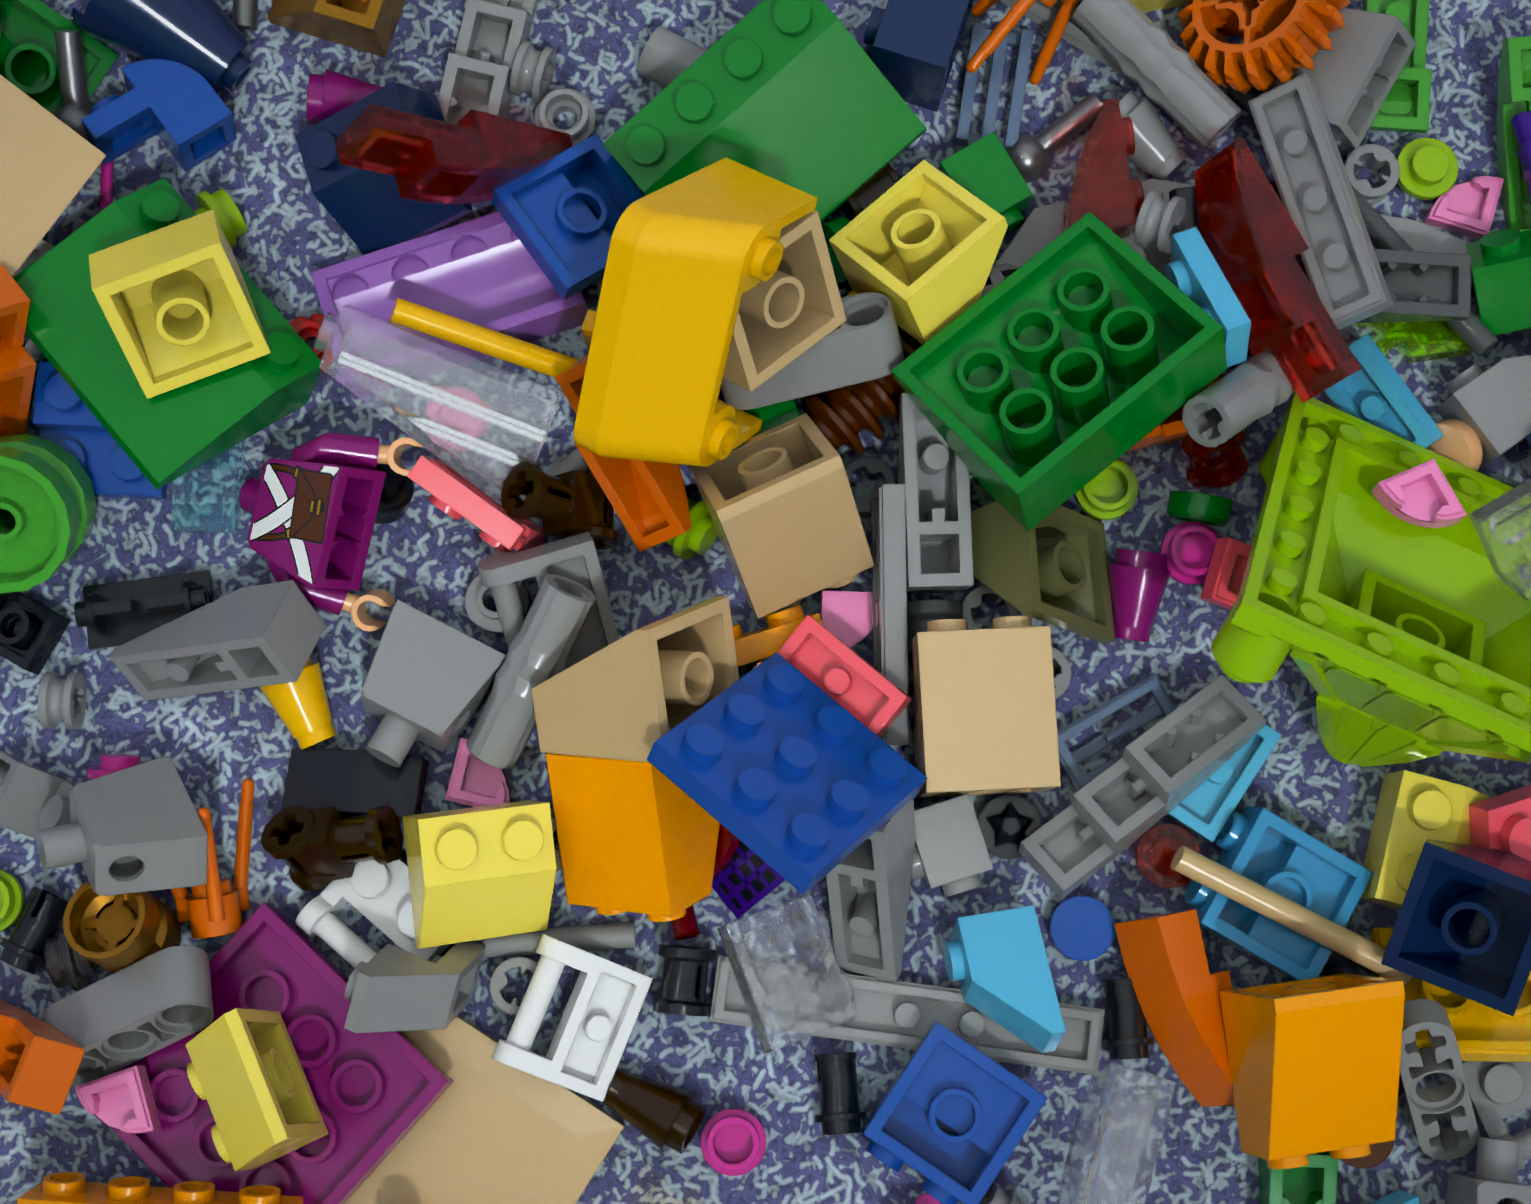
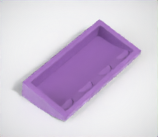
[311,211,587,400]

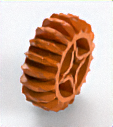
[1178,0,1351,94]

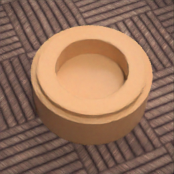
[1426,419,1483,471]

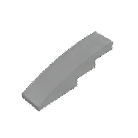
[438,0,539,191]
[1019,674,1267,900]

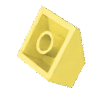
[829,160,1008,345]
[88,209,271,399]
[1360,770,1491,910]
[402,800,557,949]
[185,1008,329,1171]

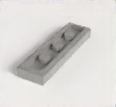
[1248,72,1394,332]
[870,484,909,745]

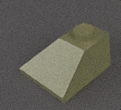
[971,501,1115,644]

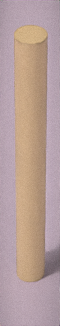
[1171,845,1413,986]

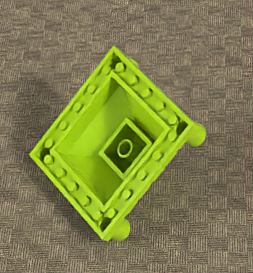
[1211,391,1531,767]

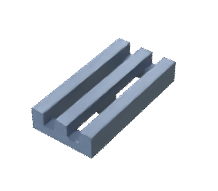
[954,22,1034,148]
[1057,674,1176,792]

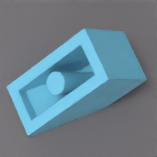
[943,905,1066,1053]

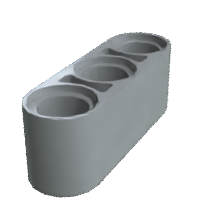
[721,292,904,410]
[43,945,214,1086]

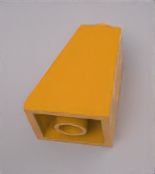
[546,753,720,922]
[1219,973,1405,1169]

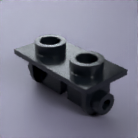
[74,570,214,650]

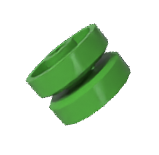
[0,434,97,594]

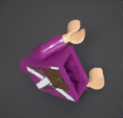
[239,432,428,632]

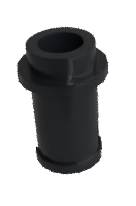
[0,886,68,975]
[1102,978,1154,1060]
[814,1052,867,1135]

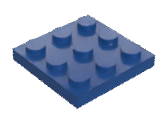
[647,652,927,895]

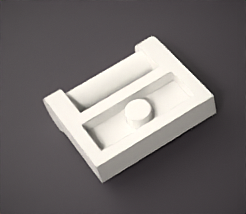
[295,857,450,968]
[492,934,653,1102]

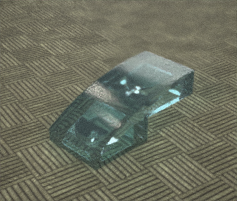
[172,439,247,533]

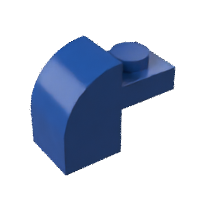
[81,59,237,172]

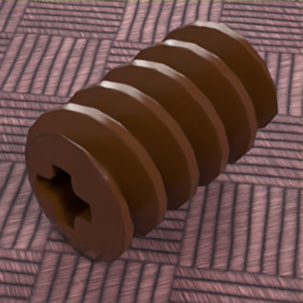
[801,338,916,464]

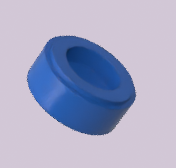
[1048,896,1115,961]

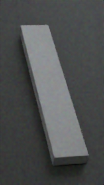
[710,956,1105,1075]

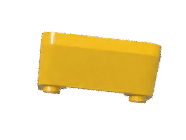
[573,157,818,467]

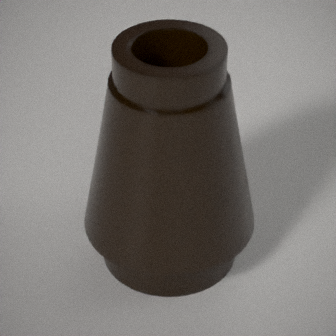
[604,1069,706,1154]

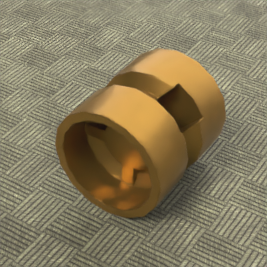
[63,881,182,973]

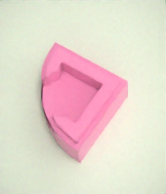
[1424,176,1504,240]
[1371,459,1467,528]
[820,591,873,648]
[445,738,511,807]
[75,1065,162,1133]

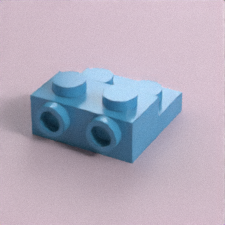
[1184,806,1374,980]

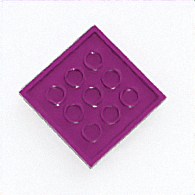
[109,902,454,1204]

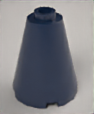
[71,0,254,93]

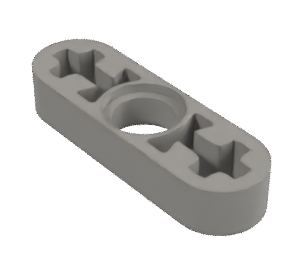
[1400,999,1479,1160]

